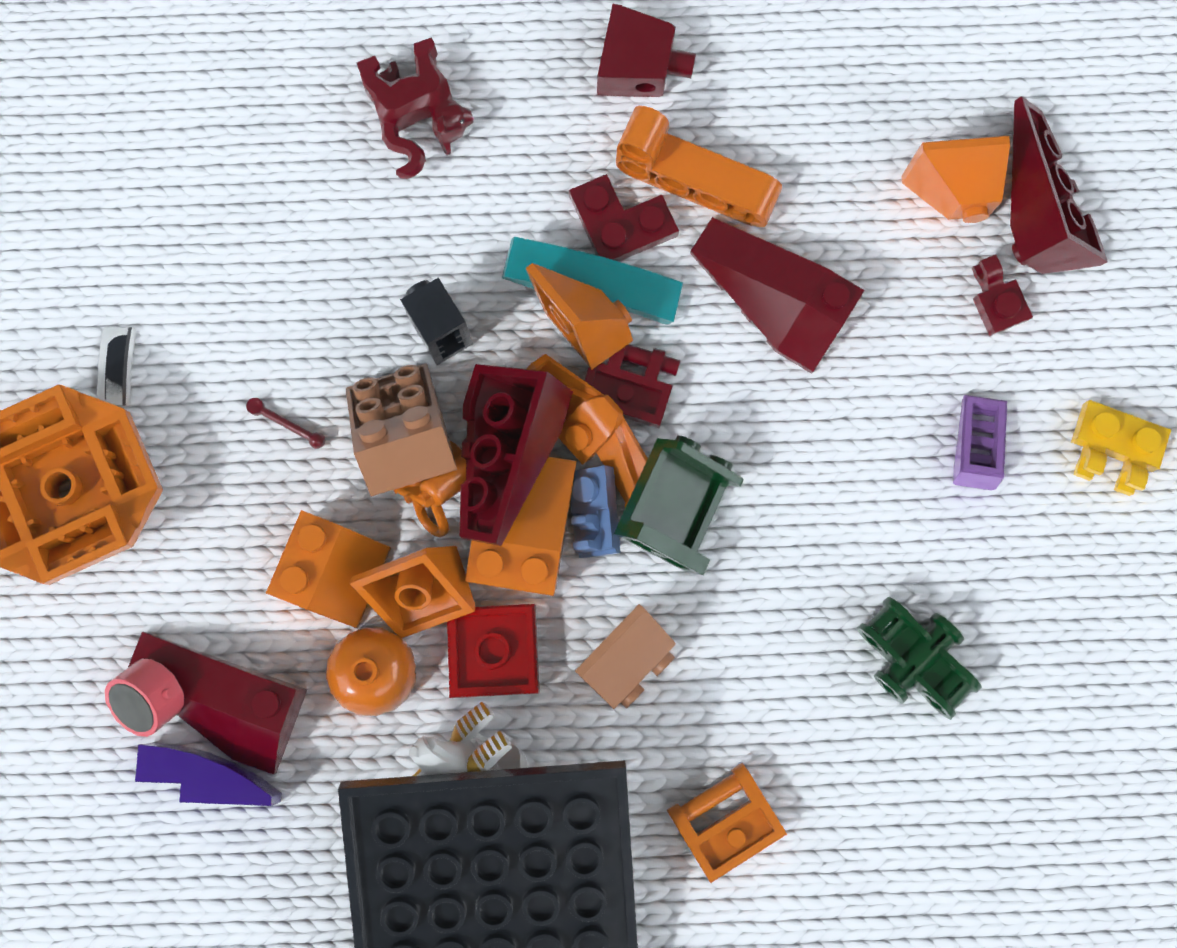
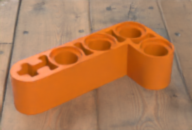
[616,105,782,227]

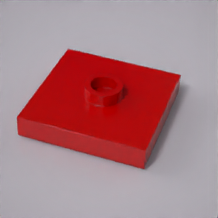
[447,604,540,698]

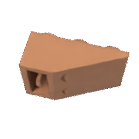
[346,363,457,497]

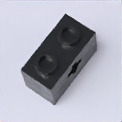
[400,277,473,365]

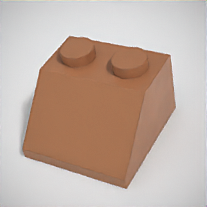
[575,604,676,709]

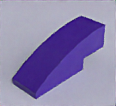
[135,742,282,806]

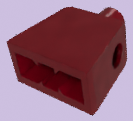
[597,3,696,97]

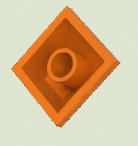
[901,136,1010,223]
[526,263,633,370]

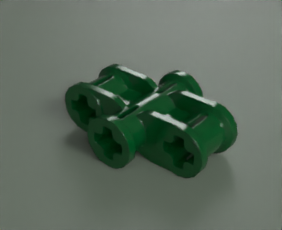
[857,597,982,720]

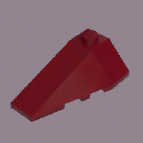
[1010,96,1108,274]
[690,217,865,374]
[459,364,573,546]
[128,632,308,775]

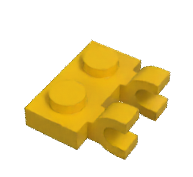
[1071,400,1171,496]

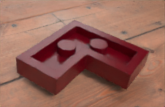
[569,174,679,262]

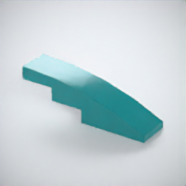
[502,236,683,325]

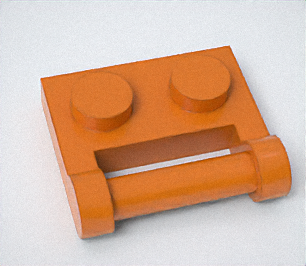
[667,763,787,883]

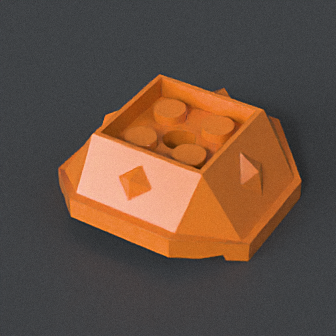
[0,384,163,585]

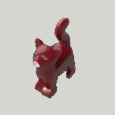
[356,37,474,179]

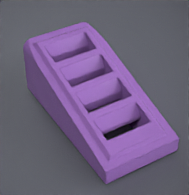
[953,395,1007,491]

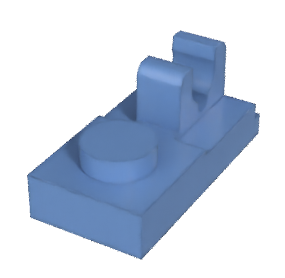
[570,465,621,558]

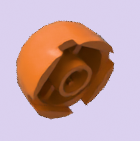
[326,627,416,716]

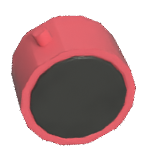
[105,659,184,737]

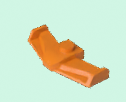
[526,354,648,508]

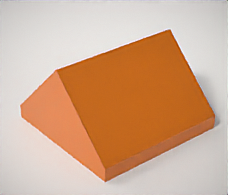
[350,546,475,638]

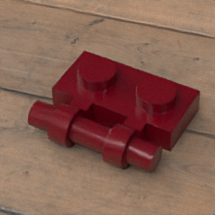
[584,344,681,429]

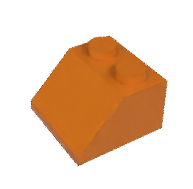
[266,510,391,629]

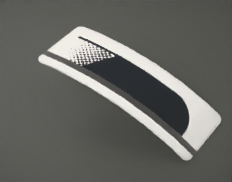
[97,327,137,406]

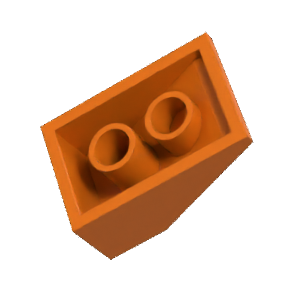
[465,457,577,596]

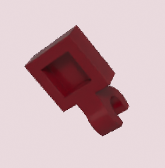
[972,254,1033,337]

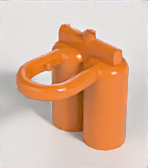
[394,441,466,538]

